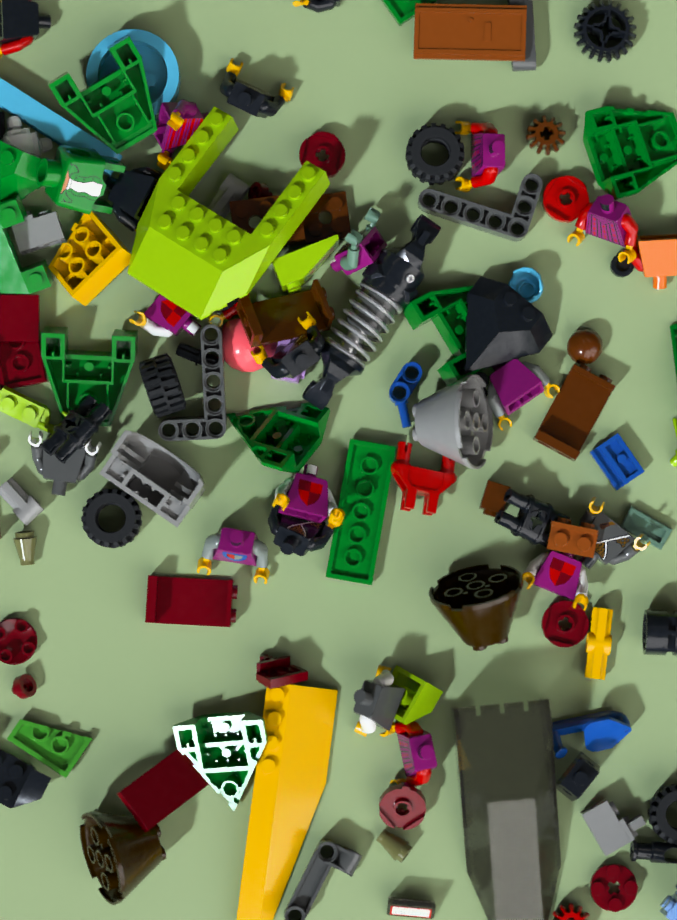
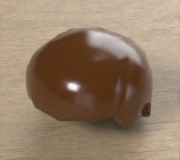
[567,329,603,365]

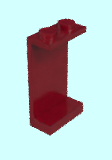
[145,575,238,627]

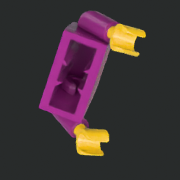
[154,99,209,170]

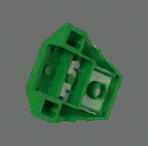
[583,106,677,200]

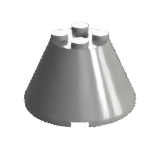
[412,374,493,469]

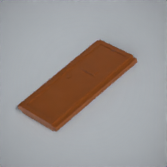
[414,3,527,61]

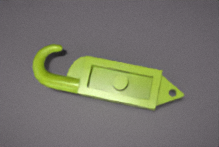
[0,386,69,434]

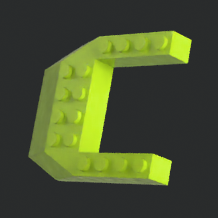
[127,106,330,320]

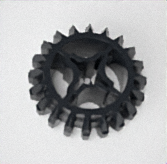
[574,0,636,63]

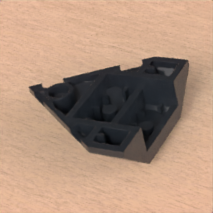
[464,276,552,374]

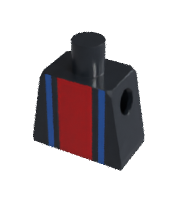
[553,752,600,801]

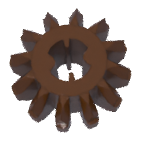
[526,115,566,156]

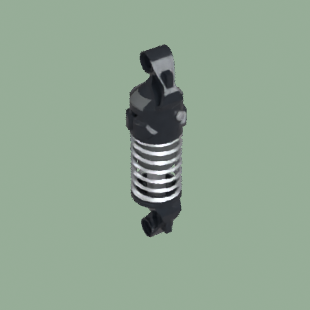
[302,214,441,410]

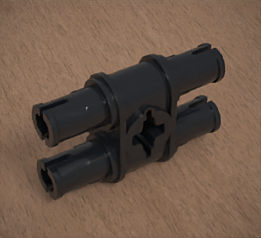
[40,395,112,464]
[494,489,570,547]

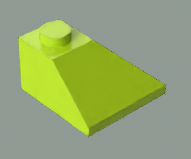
[392,665,443,725]

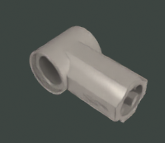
[207,173,250,218]
[0,477,44,526]

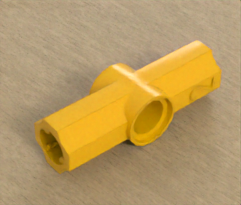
[584,607,613,680]

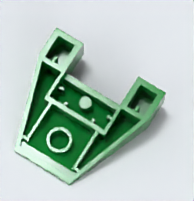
[47,36,157,154]
[0,194,54,294]
[402,286,480,386]
[41,326,138,426]

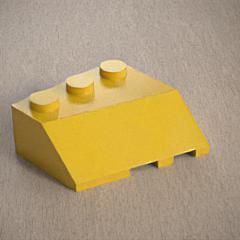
[48,211,131,307]

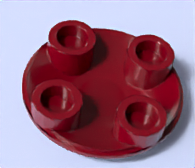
[0,618,37,665]

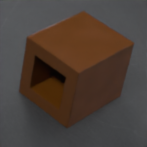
[479,480,511,518]

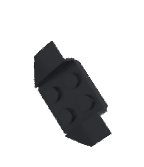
[0,749,51,809]

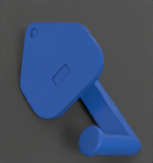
[547,710,632,759]

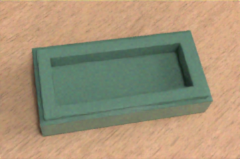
[620,506,672,550]

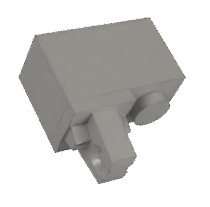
[11,210,66,255]
[581,799,646,856]

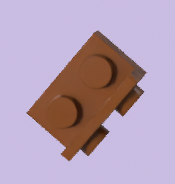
[547,517,599,558]

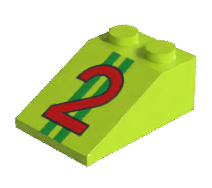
[272,234,339,294]

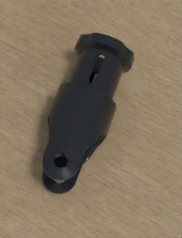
[630,840,677,864]

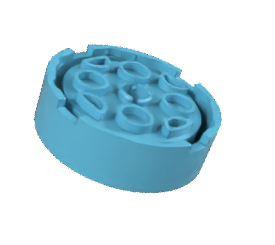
[86,29,181,121]

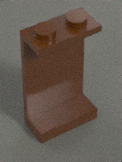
[236,279,335,348]
[533,363,615,462]

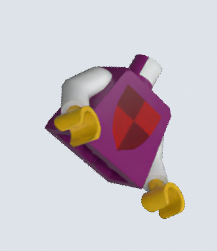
[129,295,202,337]
[272,464,345,524]
[522,550,589,611]

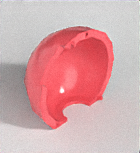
[222,318,277,372]

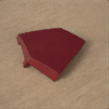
[256,654,308,689]

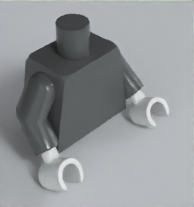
[28,431,102,496]

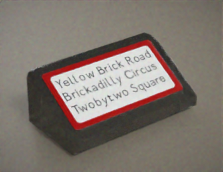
[387,897,436,919]

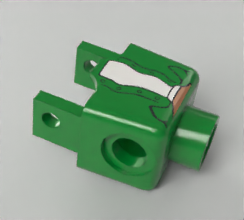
[36,145,126,214]

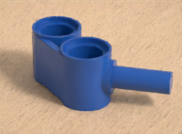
[389,362,422,428]

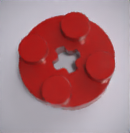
[542,175,589,223]

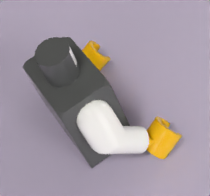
[354,665,405,737]

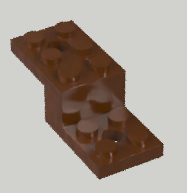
[229,191,351,247]

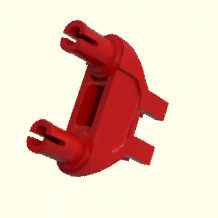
[391,441,457,516]

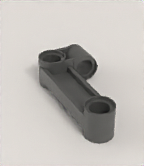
[284,839,362,920]

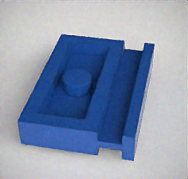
[589,433,645,491]

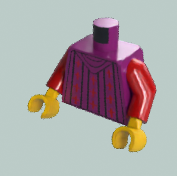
[455,121,505,193]
[567,194,638,264]
[380,721,437,787]

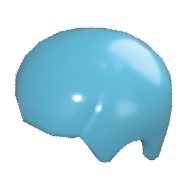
[508,266,544,303]

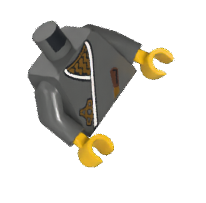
[579,497,650,569]

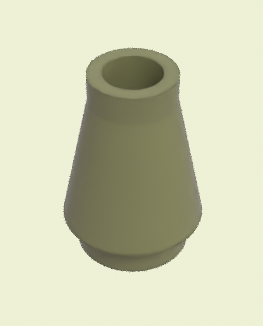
[13,530,37,565]
[376,829,412,863]

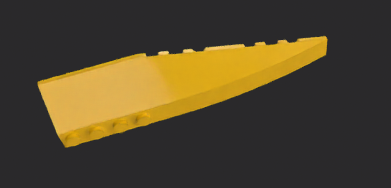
[237,684,338,920]

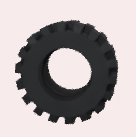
[406,123,465,185]
[139,353,186,418]
[81,489,142,548]
[648,784,677,845]

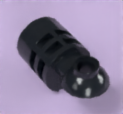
[642,610,677,656]

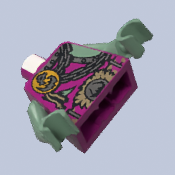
[330,207,387,275]

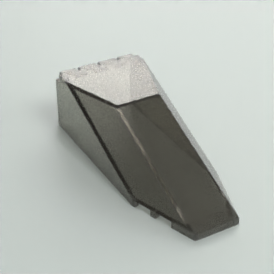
[451,698,561,920]

